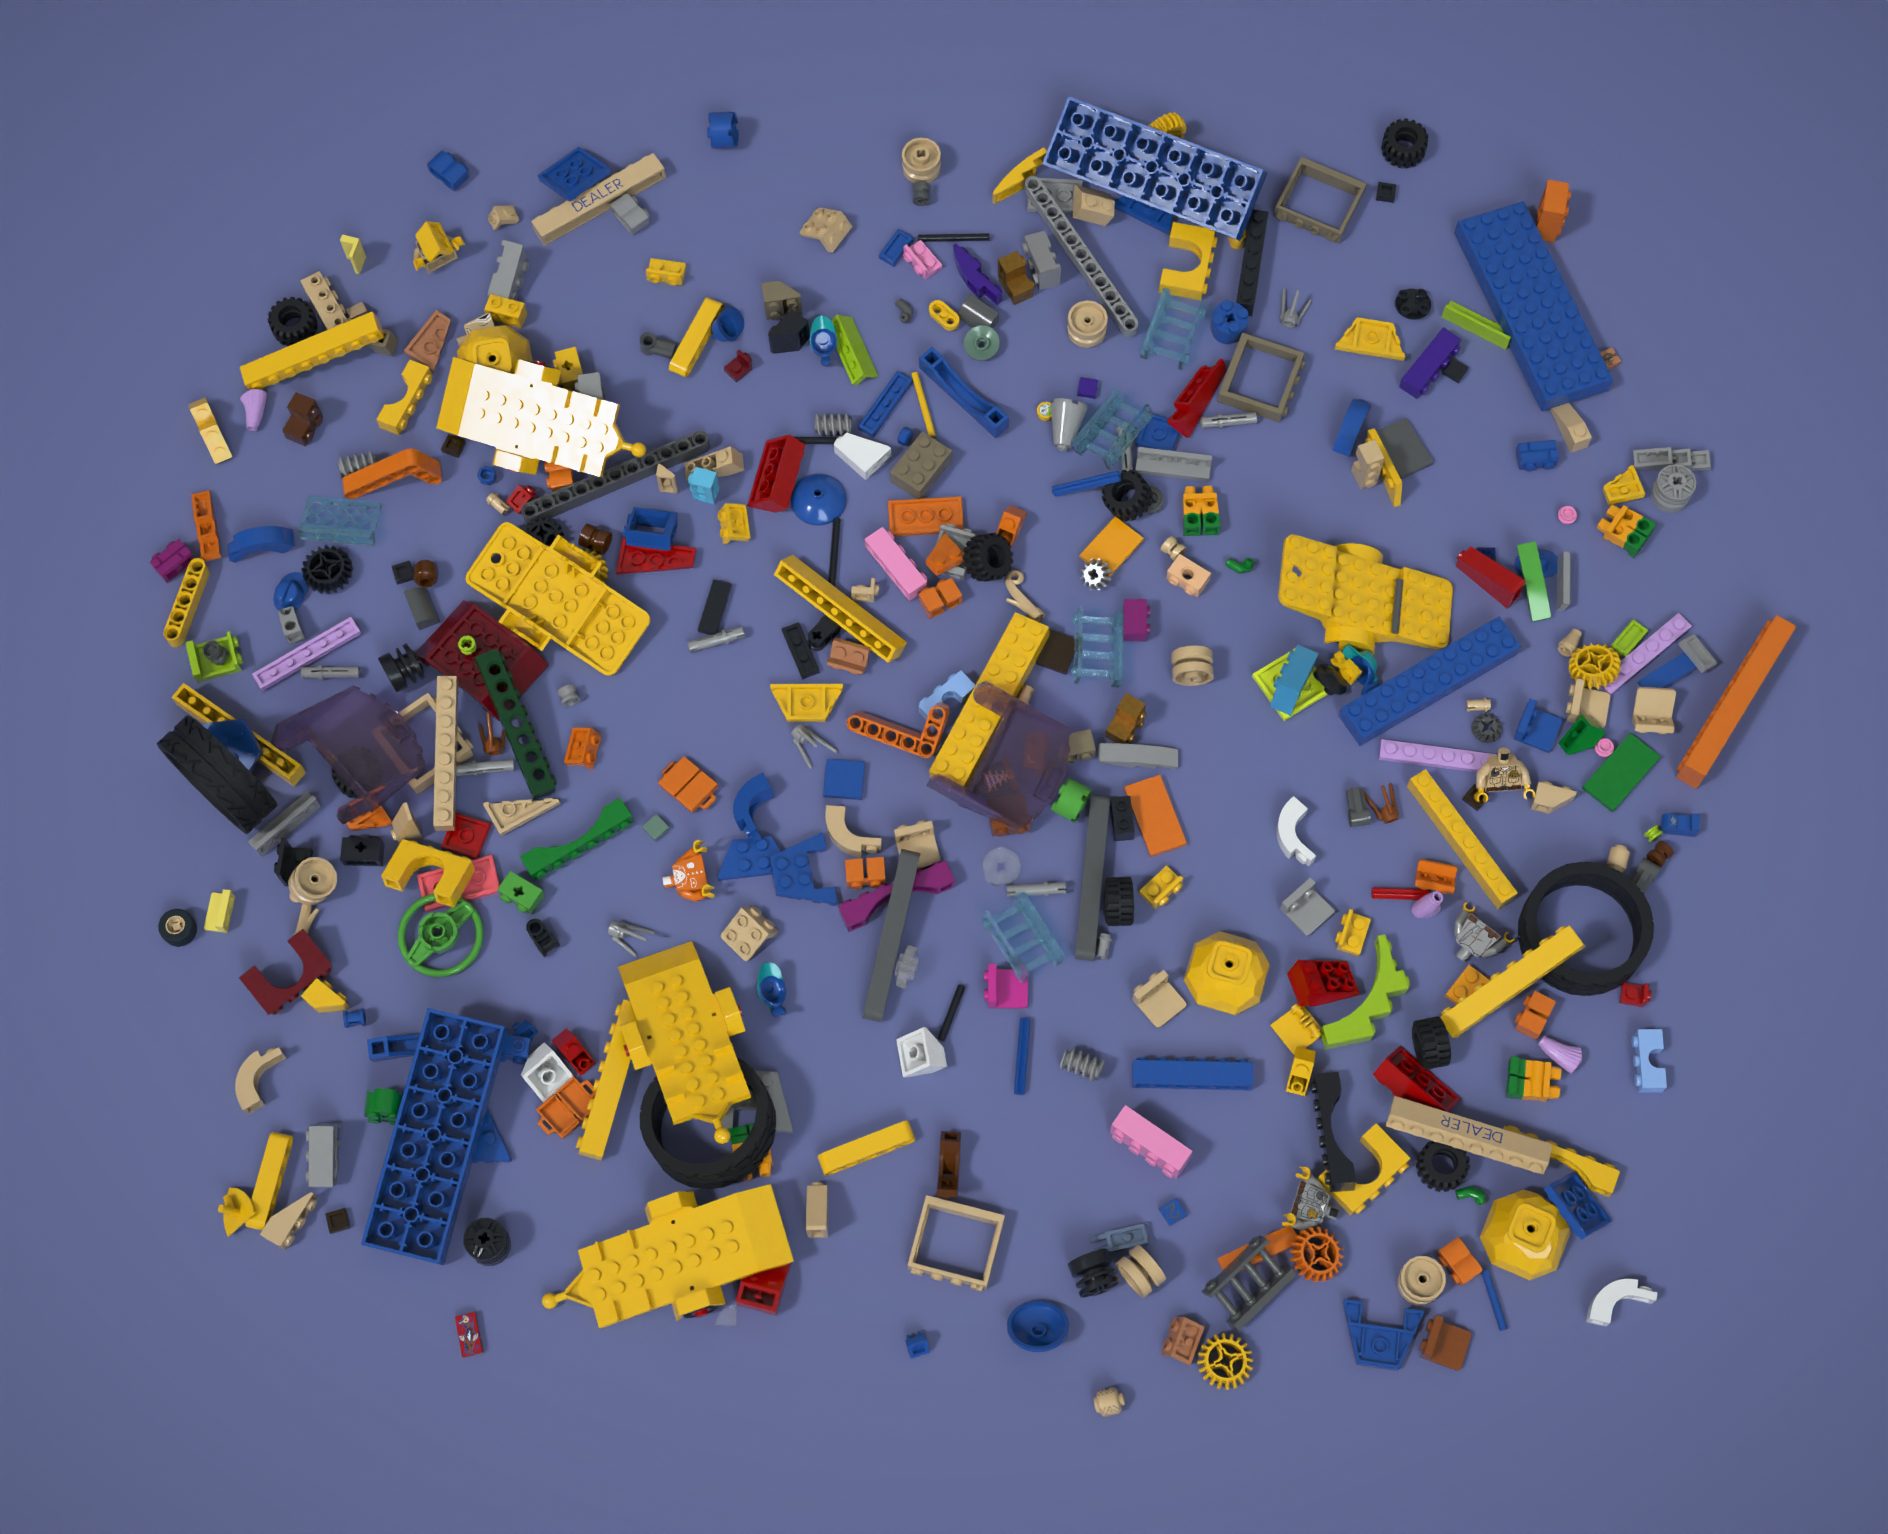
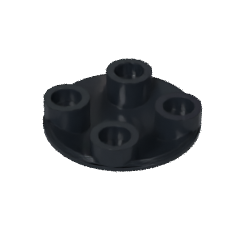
[1395,289,1431,320]
[1313,664,1347,696]

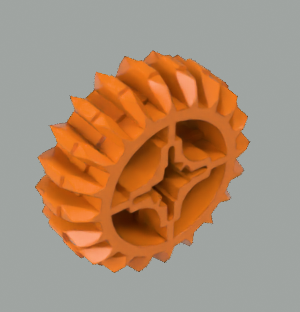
[1288,1226,1344,1282]

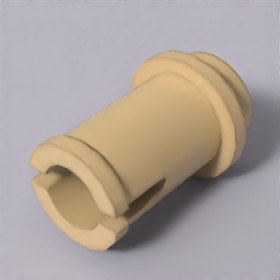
[486,493,510,515]
[1015,685,1034,710]
[1466,697,1491,712]

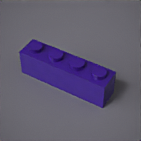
[1399,327,1461,399]

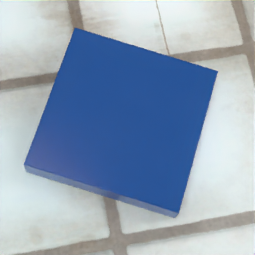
[1135,412,1179,451]
[823,759,865,800]

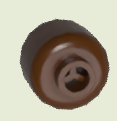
[413,560,438,588]

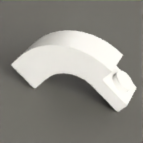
[1276,796,1316,867]
[1586,1279,1657,1326]

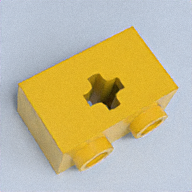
[553,347,583,390]

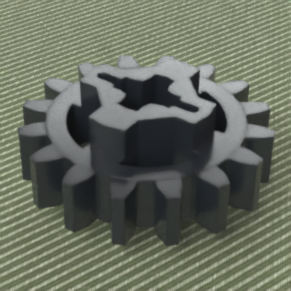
[524,517,564,547]

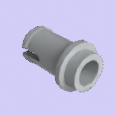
[1095,933,1112,960]

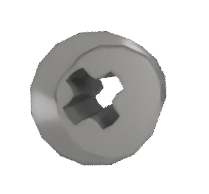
[815,413,852,436]
[338,451,378,479]
[1060,1047,1105,1082]

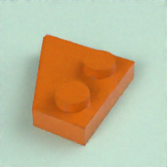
[925,533,965,576]
[340,793,392,831]

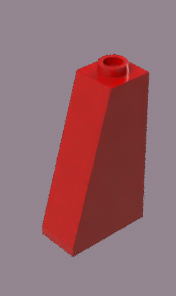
[1456,546,1526,609]

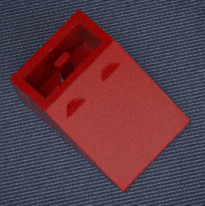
[1287,960,1360,1006]
[735,1256,793,1316]

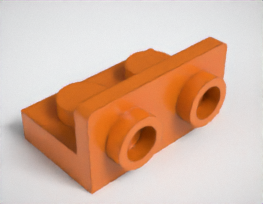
[564,728,601,770]

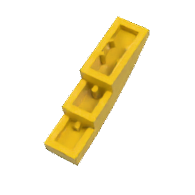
[992,147,1047,204]

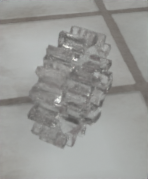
[894,945,920,989]

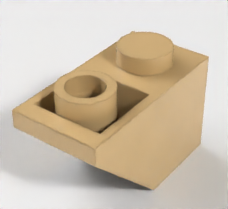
[1530,781,1577,814]

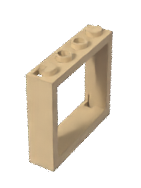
[371,693,474,795]
[907,1195,1005,1291]

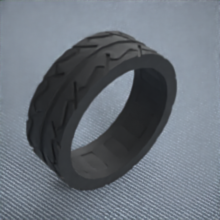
[156,715,278,834]
[1518,862,1654,996]
[640,1057,776,1189]

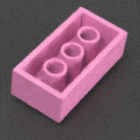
[1110,1105,1193,1179]

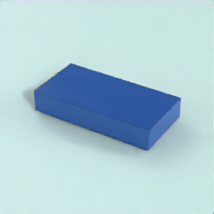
[879,229,913,267]

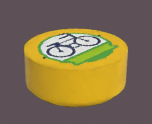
[1037,402,1052,421]

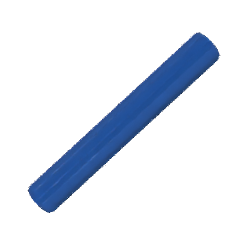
[1052,471,1121,496]
[1014,1017,1030,1095]

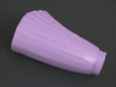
[240,389,267,431]
[1411,891,1443,919]
[1538,1036,1582,1074]

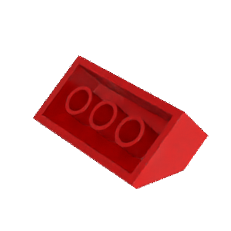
[747,434,806,513]
[1373,1045,1461,1112]

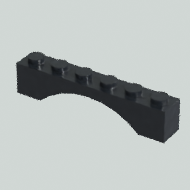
[1236,209,1268,316]
[1310,1072,1356,1192]

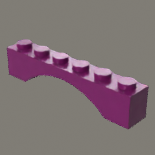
[838,861,955,932]

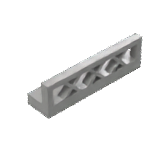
[1135,447,1212,482]
[248,791,321,857]

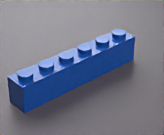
[1132,1057,1253,1090]

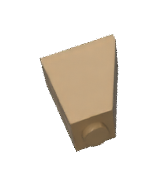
[806,1182,828,1238]

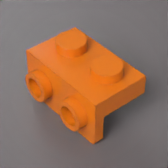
[1415,859,1457,894]

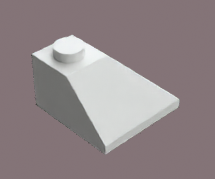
[896,1027,947,1078]
[521,1042,574,1103]

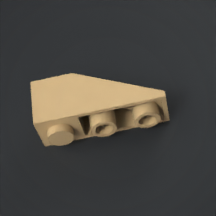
[684,446,744,481]
[260,1192,318,1250]

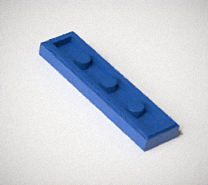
[858,371,913,438]

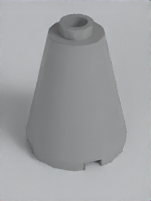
[1051,398,1088,451]

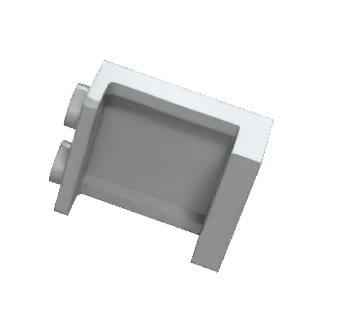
[928,524,977,580]

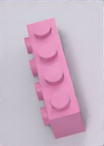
[864,527,928,601]

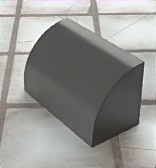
[958,294,999,329]
[404,587,440,630]

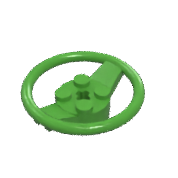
[398,894,484,977]

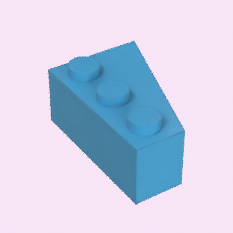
[1270,645,1319,716]

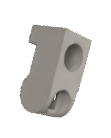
[278,606,305,645]

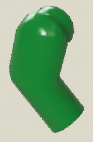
[1225,558,1254,574]
[1455,1186,1486,1205]

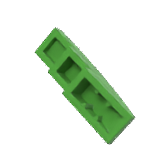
[1517,541,1551,622]

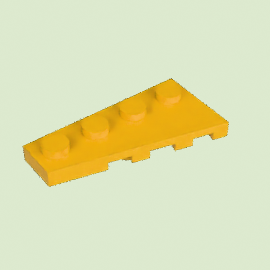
[1365,428,1402,507]

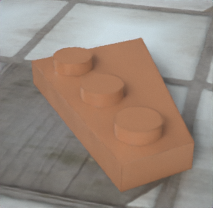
[404,310,451,373]

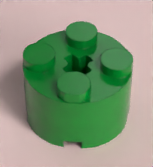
[364,1088,404,1125]

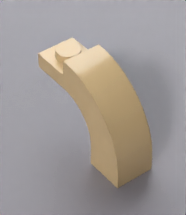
[825,805,882,858]
[235,1047,287,1115]

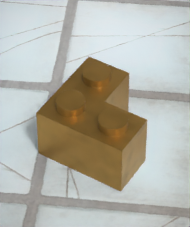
[998,251,1035,305]
[1105,693,1147,744]

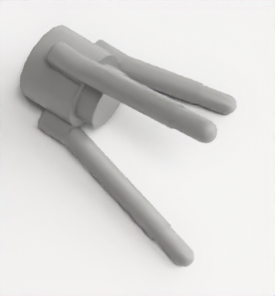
[1279,288,1312,328]
[791,724,838,769]
[608,920,655,957]

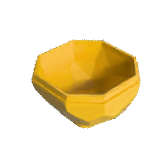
[457,325,533,374]
[1183,931,1270,1015]
[1479,1189,1571,1281]

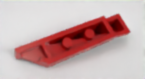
[1167,359,1227,438]

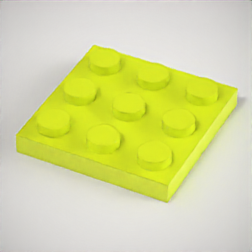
[1252,648,1328,721]

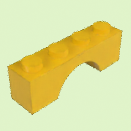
[376,359,432,435]

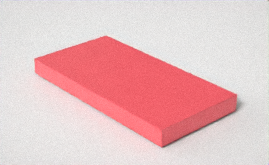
[417,855,500,912]

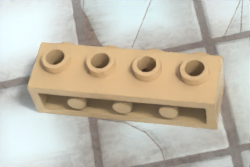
[300,271,351,330]

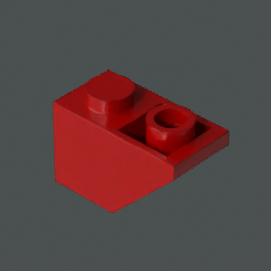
[551,1028,596,1076]

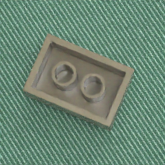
[890,432,952,499]

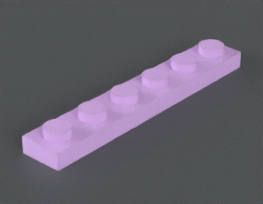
[1600,613,1692,696]
[252,617,361,691]
[1379,739,1496,772]

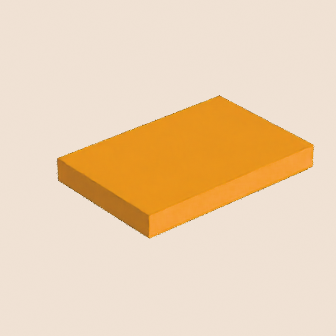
[1079,516,1144,577]

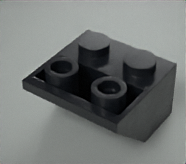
[768,309,810,354]

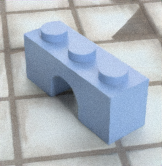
[918,670,975,728]
[1631,1029,1667,1093]

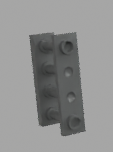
[1201,1236,1297,1331]

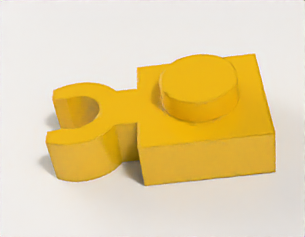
[1330,651,1362,685]

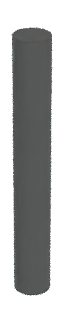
[1391,579,1403,634]

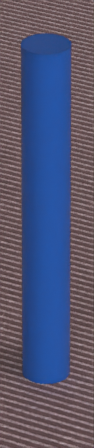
[1482,1269,1508,1331]

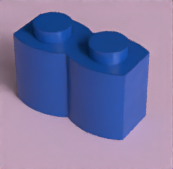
[427,150,469,191]

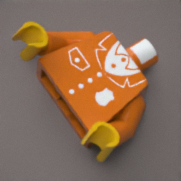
[662,840,715,902]

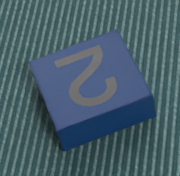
[1159,1198,1187,1226]

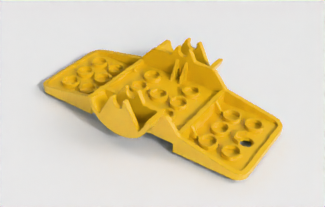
[465,522,651,676]
[1278,534,1453,655]

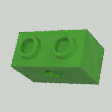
[497,871,545,914]

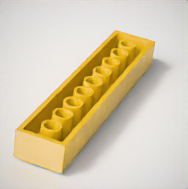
[929,612,1050,795]

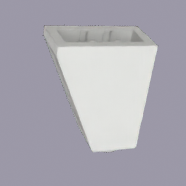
[834,433,892,480]

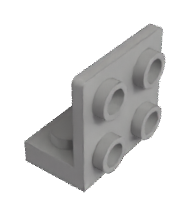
[1280,878,1335,937]

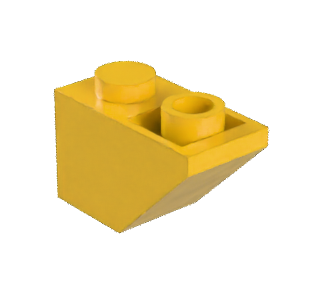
[301,978,349,1013]
[1286,1046,1316,1096]

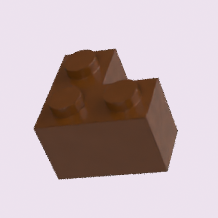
[282,392,323,447]

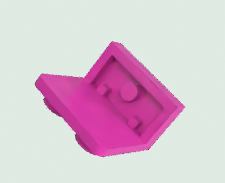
[984,964,1028,1009]

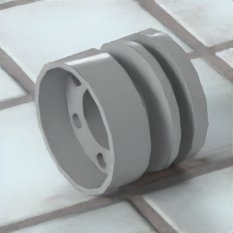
[1650,464,1697,513]

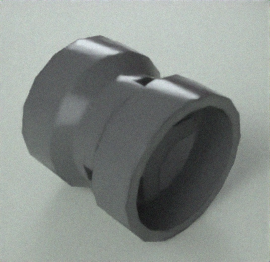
[913,181,930,206]
[202,640,229,666]

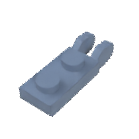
[1089,1223,1149,1253]

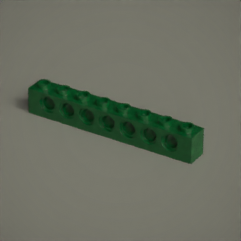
[475,648,557,800]

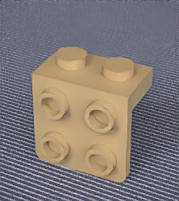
[799,208,853,253]
[1565,679,1610,728]
[1632,687,1676,734]
[894,820,941,869]
[721,905,779,961]
[1132,970,1186,1028]

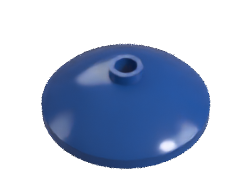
[791,474,846,526]
[1007,1300,1069,1352]

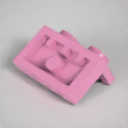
[903,240,942,280]

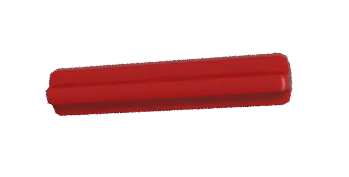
[1371,887,1430,900]

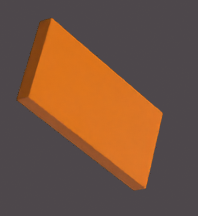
[888,496,964,537]
[1124,775,1187,857]

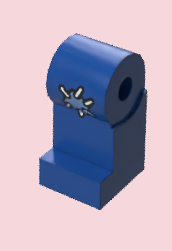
[1661,813,1700,837]

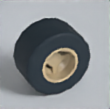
[158,909,197,947]

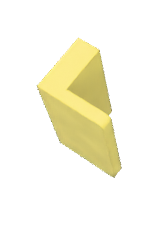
[340,234,366,274]
[204,889,235,933]

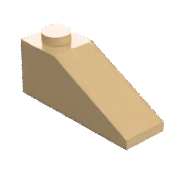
[1550,403,1592,453]
[391,802,423,844]

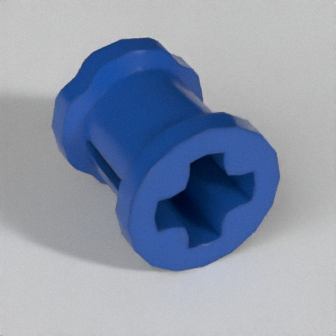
[343,1008,366,1028]

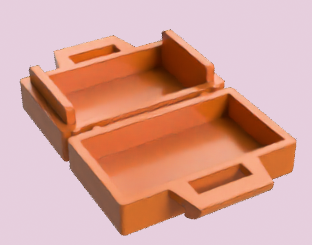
[658,756,719,813]
[536,1077,596,1139]

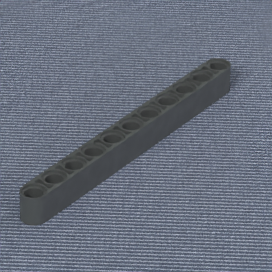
[521,431,710,525]

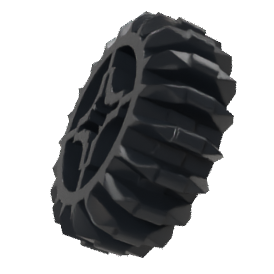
[301,545,353,595]

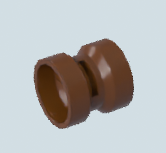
[1646,841,1674,867]

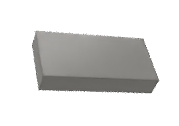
[1678,634,1717,673]

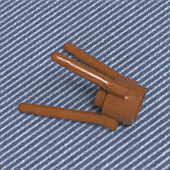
[478,712,506,755]
[1363,783,1399,824]

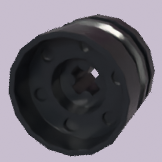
[378,643,425,693]
[463,1218,511,1266]
[1068,1248,1120,1298]

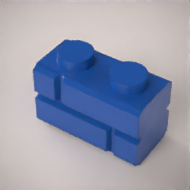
[1516,440,1559,471]

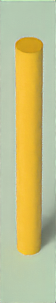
[911,372,936,438]

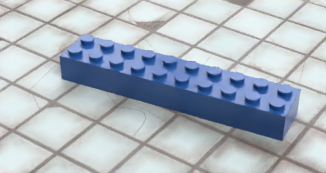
[1339,616,1521,746]

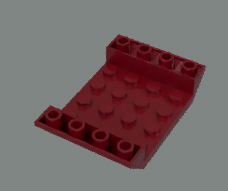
[416,600,549,721]

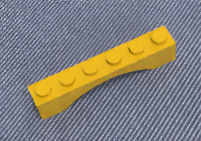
[1502,1125,1620,1197]

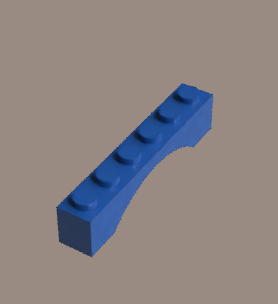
[919,347,1009,438]
[367,1021,486,1062]

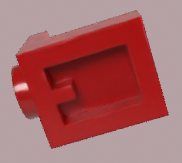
[506,485,539,514]
[1619,983,1651,1007]

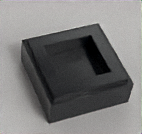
[1376,182,1396,203]
[1443,358,1469,383]
[392,561,414,585]

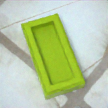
[1609,619,1648,658]

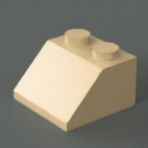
[1073,185,1115,226]

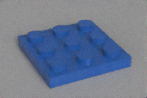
[538,147,611,202]
[1544,1171,1612,1240]

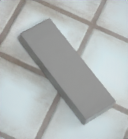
[1557,551,1570,611]

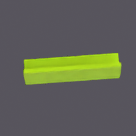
[1442,301,1511,350]
[831,314,878,385]

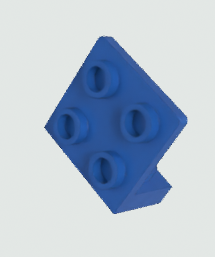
[1513,698,1562,753]

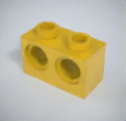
[484,294,528,329]

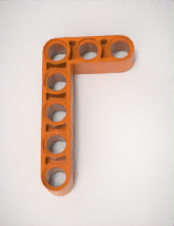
[342,448,442,499]
[846,702,950,758]

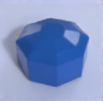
[897,427,913,446]
[477,466,497,486]

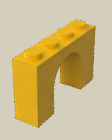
[1159,222,1218,301]
[381,839,475,908]
[1318,1123,1411,1216]

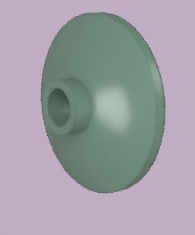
[964,325,1000,361]

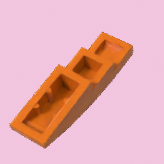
[191,490,222,562]
[1217,1226,1296,1272]

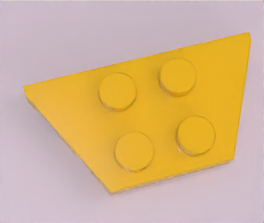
[1334,317,1405,361]
[770,684,843,722]

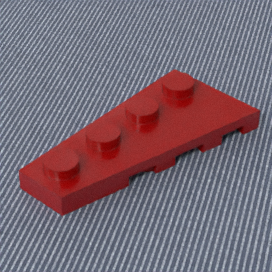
[616,538,697,575]

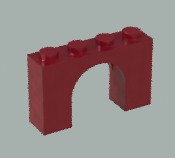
[239,929,332,1015]

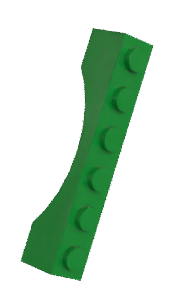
[519,798,634,881]

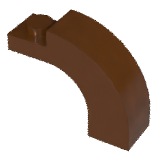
[937,1131,961,1198]

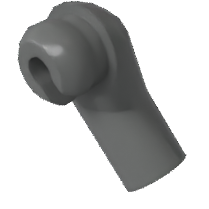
[895,298,913,323]

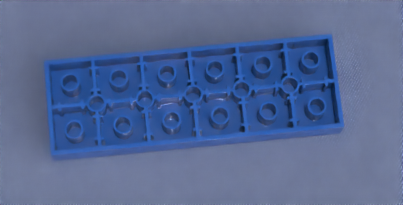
[1042,96,1268,241]
[1454,201,1613,411]
[361,1008,509,1265]

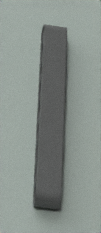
[1075,795,1110,961]
[862,849,921,1022]

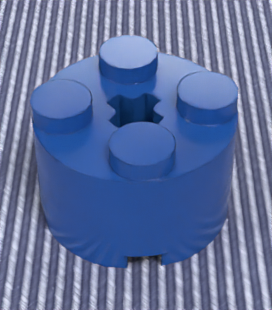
[707,112,739,148]
[1210,300,1248,344]

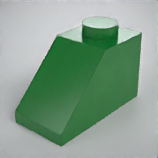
[1558,714,1606,755]

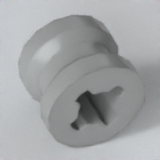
[557,685,580,707]

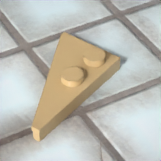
[483,798,560,836]

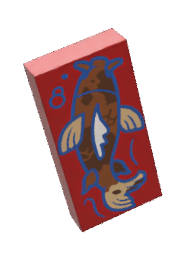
[455,1312,483,1358]

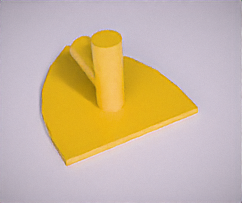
[218,1187,256,1237]

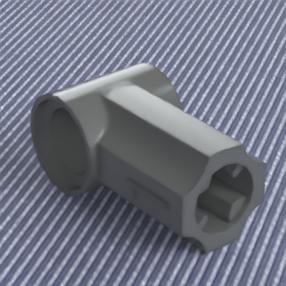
[640,332,677,359]
[1346,787,1371,827]
[1632,857,1661,893]

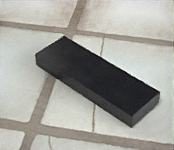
[698,579,732,635]
[781,622,820,680]

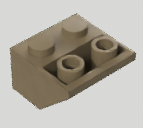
[761,280,802,320]

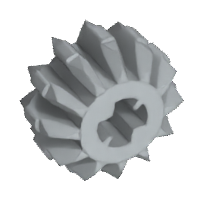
[1080,559,1112,590]

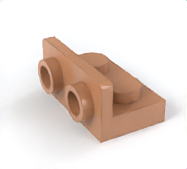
[827,638,871,675]
[1161,1317,1205,1366]

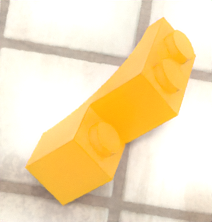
[188,397,232,464]

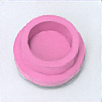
[1558,506,1577,524]
[1594,738,1614,757]

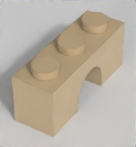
[1351,440,1384,489]

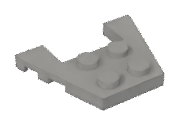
[714,1071,793,1133]

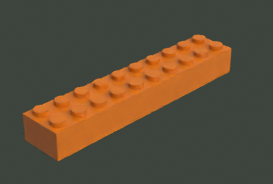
[1676,615,1796,789]

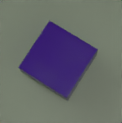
[1077,377,1098,399]

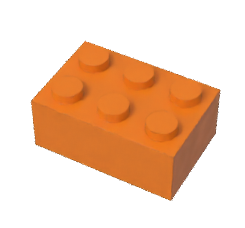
[1535,180,1571,242]

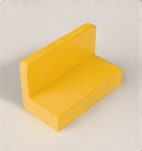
[415,221,454,263]

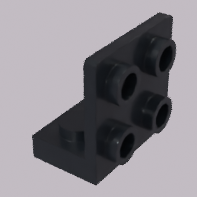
[274,838,313,886]

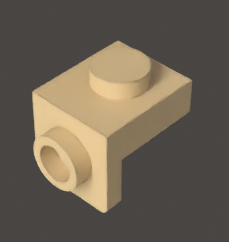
[488,205,519,231]

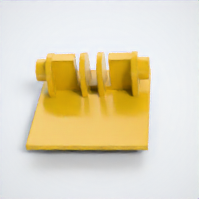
[1270,1003,1322,1055]

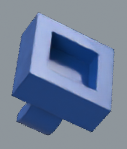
[511,1020,538,1040]
[905,1331,930,1359]

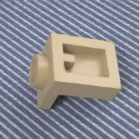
[851,578,879,602]

